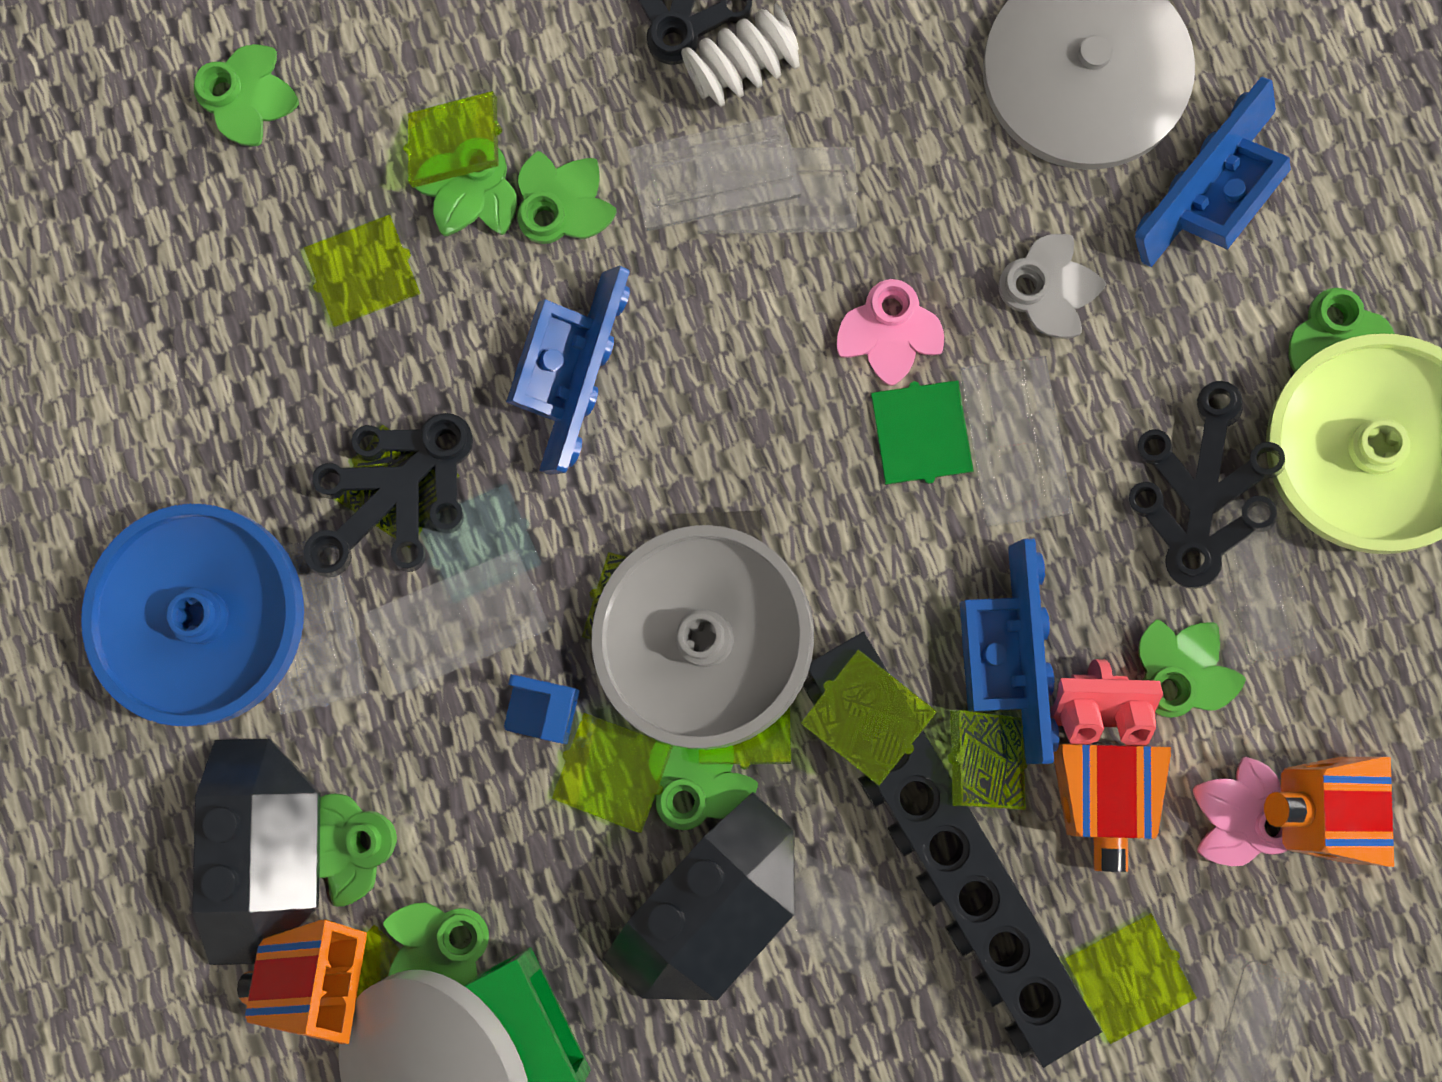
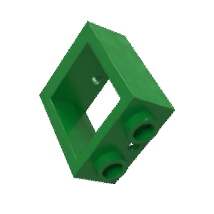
[464,947,591,1082]

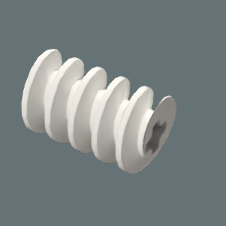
[681,2,800,107]

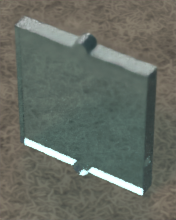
[420,484,542,603]

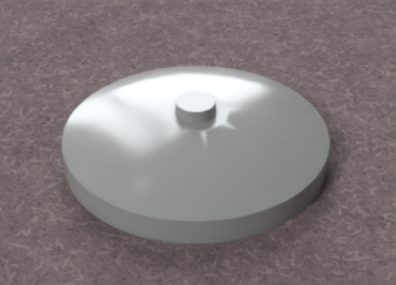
[983,0,1195,170]
[592,525,814,749]
[339,970,528,1082]

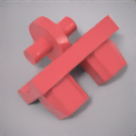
[1050,659,1163,746]

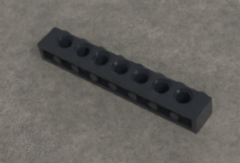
[803,631,1103,1068]

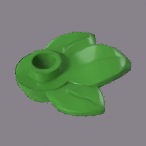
[194,44,299,147]
[415,141,517,237]
[517,151,617,244]
[1288,288,1395,372]
[1138,620,1246,718]
[650,740,758,830]
[320,793,397,907]
[383,902,489,986]

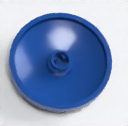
[81,504,304,727]

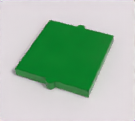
[871,380,974,485]

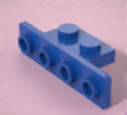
[1135,77,1291,267]
[506,265,630,475]
[959,538,1059,765]

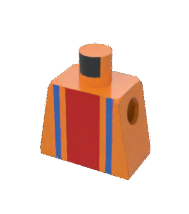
[1053,744,1171,872]
[1264,757,1394,867]
[237,920,367,1044]

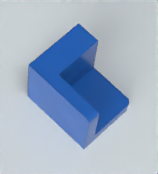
[504,674,580,744]

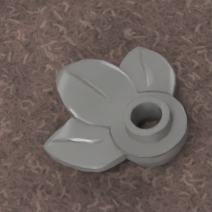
[998,234,1106,339]

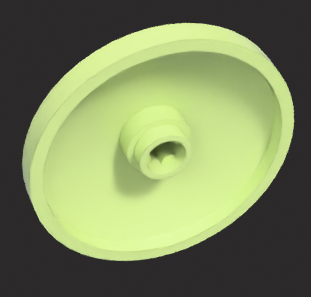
[1266,334,1442,554]

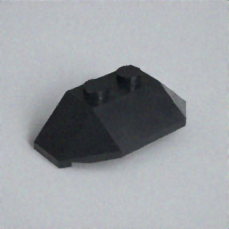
[192,739,321,965]
[603,792,796,1001]

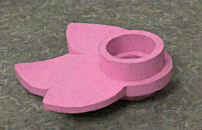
[837,279,944,386]
[1193,757,1288,866]

